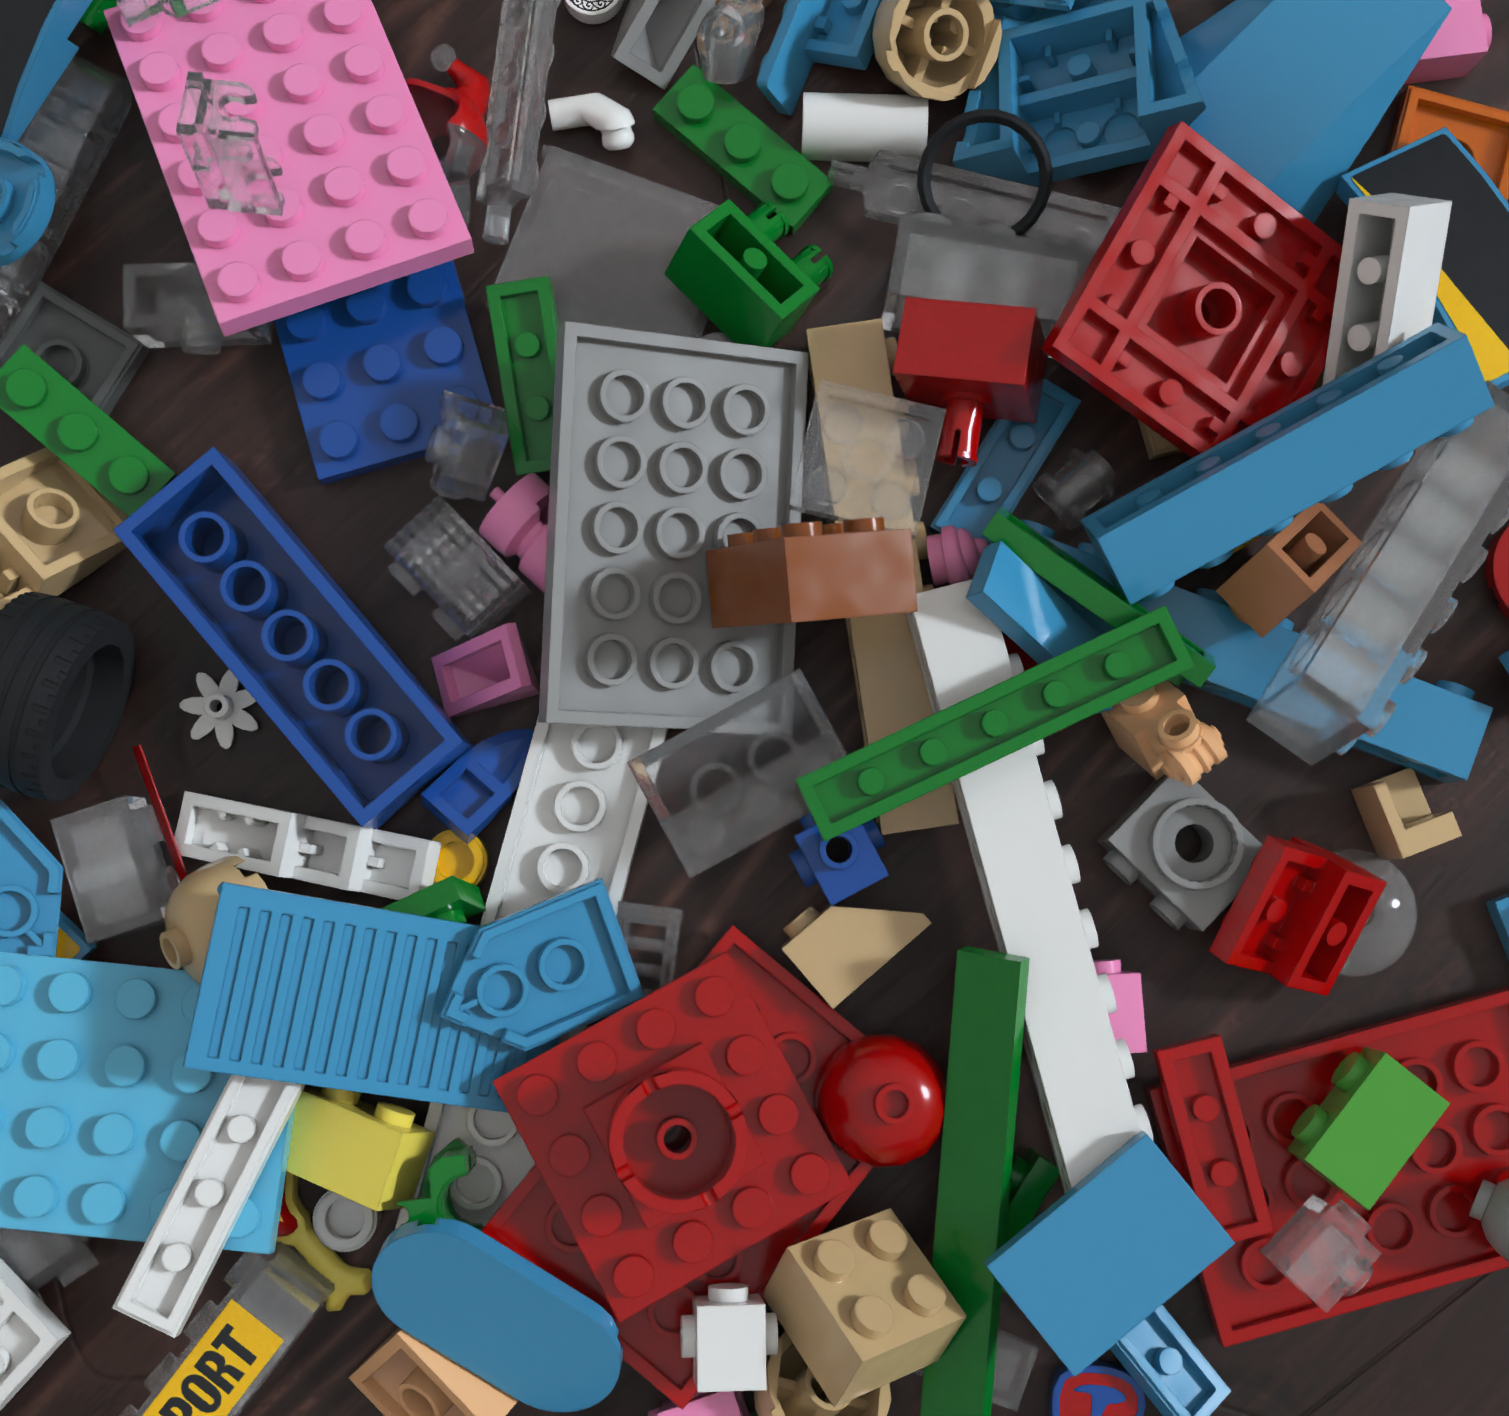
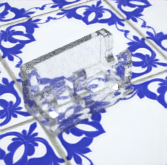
[176,71,285,216]

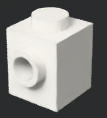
[680,1283,778,1392]

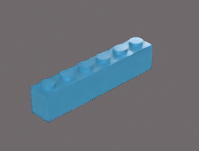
[1080,322,1495,605]

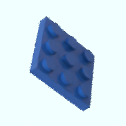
[274,260,503,485]

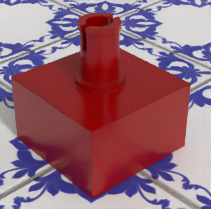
[893,297,1048,467]

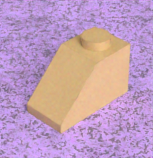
[781,904,932,1009]

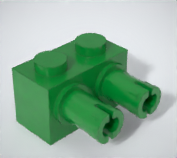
[664,199,833,348]

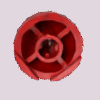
[817,1034,947,1167]

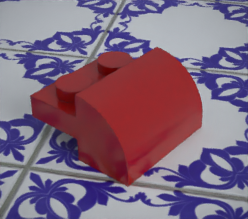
[1209,835,1387,996]

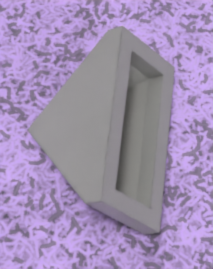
[611,0,717,90]

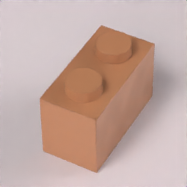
[1216,503,1362,638]

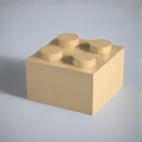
[762,1208,967,1408]

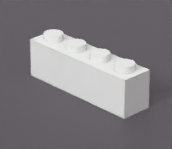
[1322,193,1452,471]

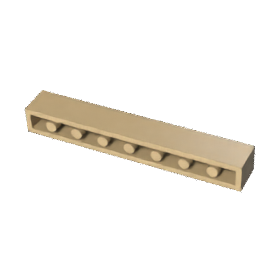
[805,318,960,835]

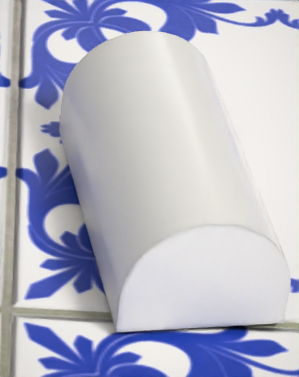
[801,92,928,163]

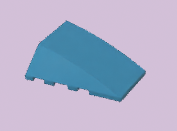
[952,0,1206,186]
[1180,0,1452,224]

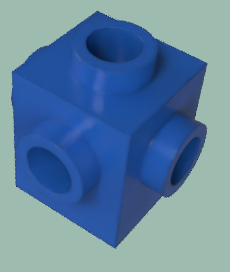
[788,813,889,906]

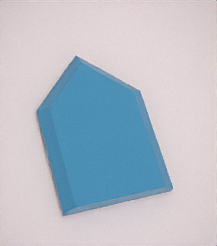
[0,799,64,957]
[439,878,645,1051]

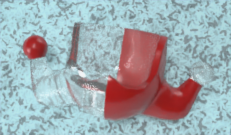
[406,44,491,228]

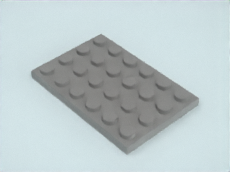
[538,321,809,734]

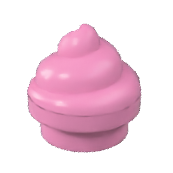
[926,525,990,586]

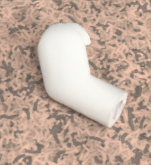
[548,93,635,151]

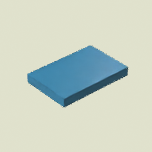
[983,1130,1235,1377]

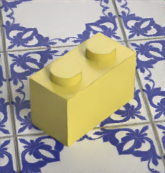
[286,1087,435,1211]

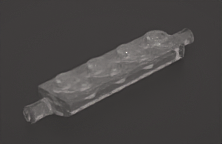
[476,0,561,245]
[826,149,1122,271]

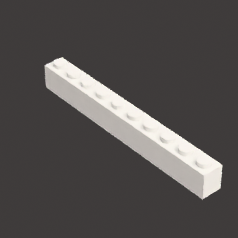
[906,579,1153,1193]

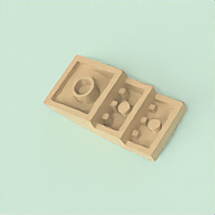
[0,447,129,610]

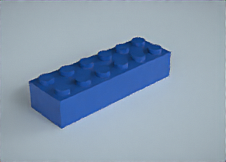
[113,446,474,829]

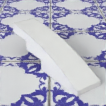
[174,791,442,900]

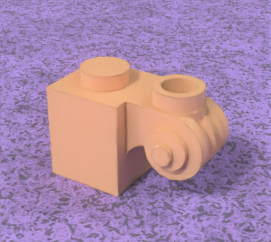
[1101,680,1228,787]

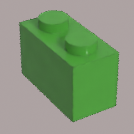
[1286,1047,1450,1210]

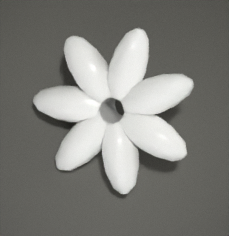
[179,669,259,749]

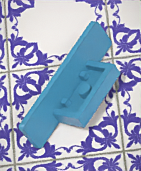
[757,0,882,115]

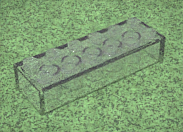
[1246,380,1509,766]

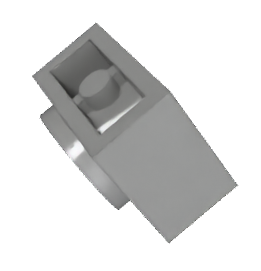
[1097,774,1262,931]

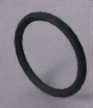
[917,109,1053,248]

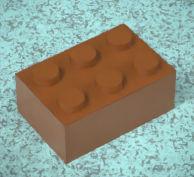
[706,517,918,629]

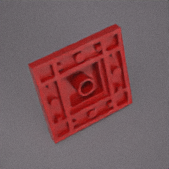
[1041,121,1342,458]
[492,951,854,1323]

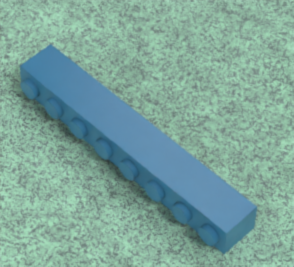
[1021,520,1493,783]

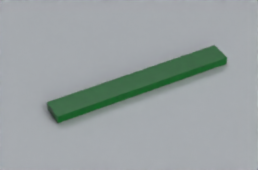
[920,946,1030,1416]

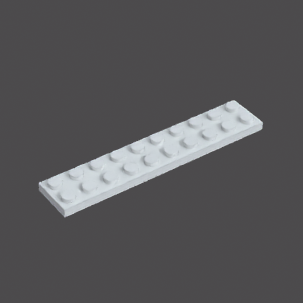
[395,715,669,1229]

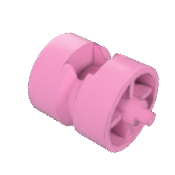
[479,473,550,593]

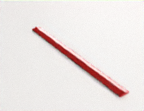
[132,744,188,883]

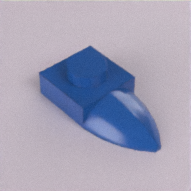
[421,728,534,845]

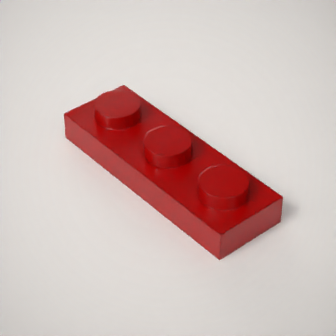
[1152,1033,1274,1242]

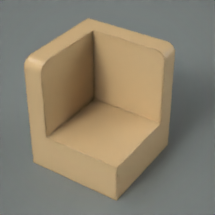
[1351,768,1462,860]

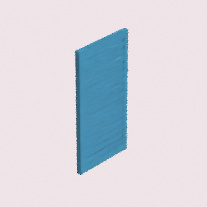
[183,881,560,1113]

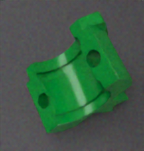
[397,1137,483,1230]

